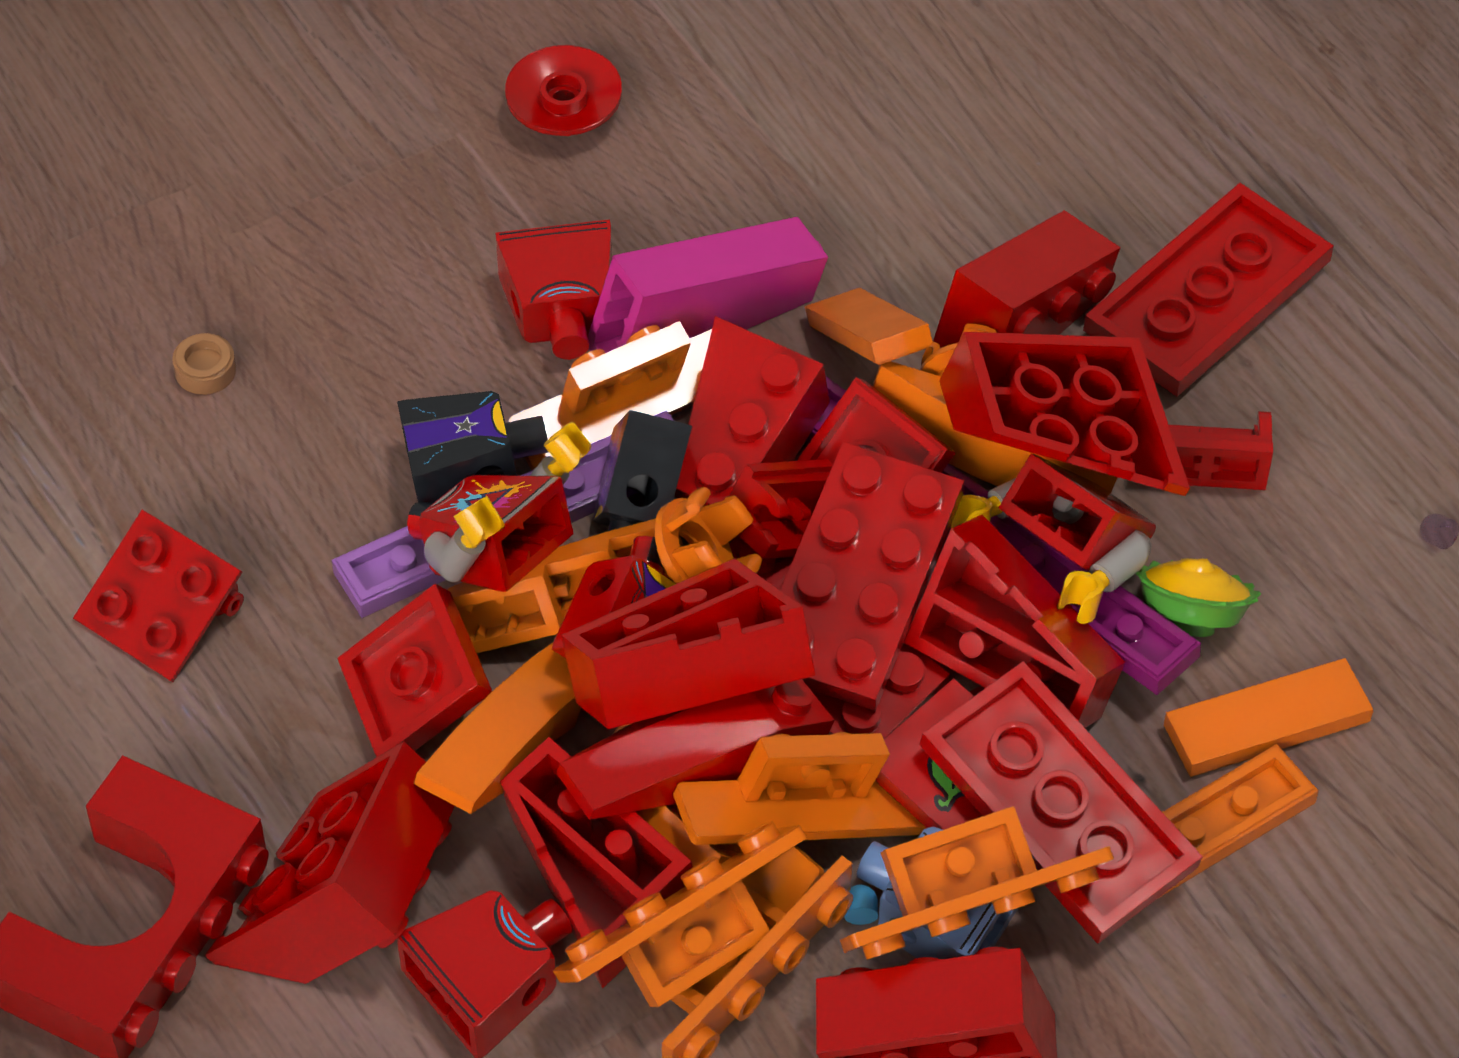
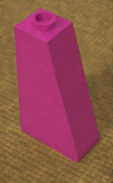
[588,217,828,353]

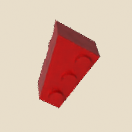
[933,210,1121,348]
[675,316,830,541]
[904,514,1126,728]
[561,558,816,729]
[500,737,693,989]
[816,947,1057,1058]

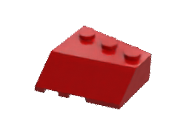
[939,332,1190,496]
[205,741,455,984]

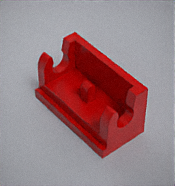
[1169,411,1273,490]
[729,459,833,559]

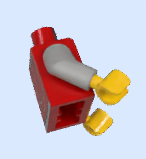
[407,422,591,592]
[951,453,1156,624]

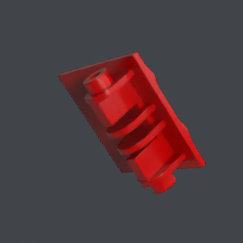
[73,509,244,682]

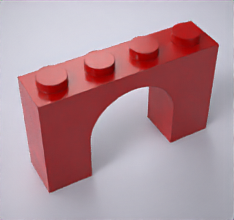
[0,755,269,1058]

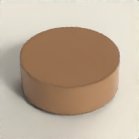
[172,333,236,395]

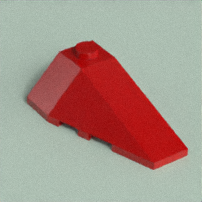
[556,679,835,820]

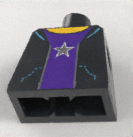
[397,391,548,503]
[593,410,692,531]

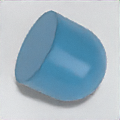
[844,884,878,925]

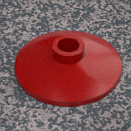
[505,45,622,136]

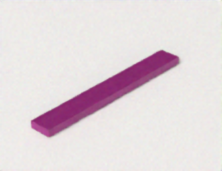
[806,376,1201,695]

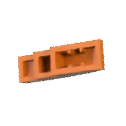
[872,361,1118,493]
[446,519,684,653]
[414,643,581,814]

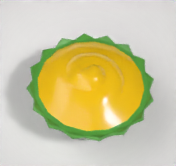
[1135,558,1261,637]

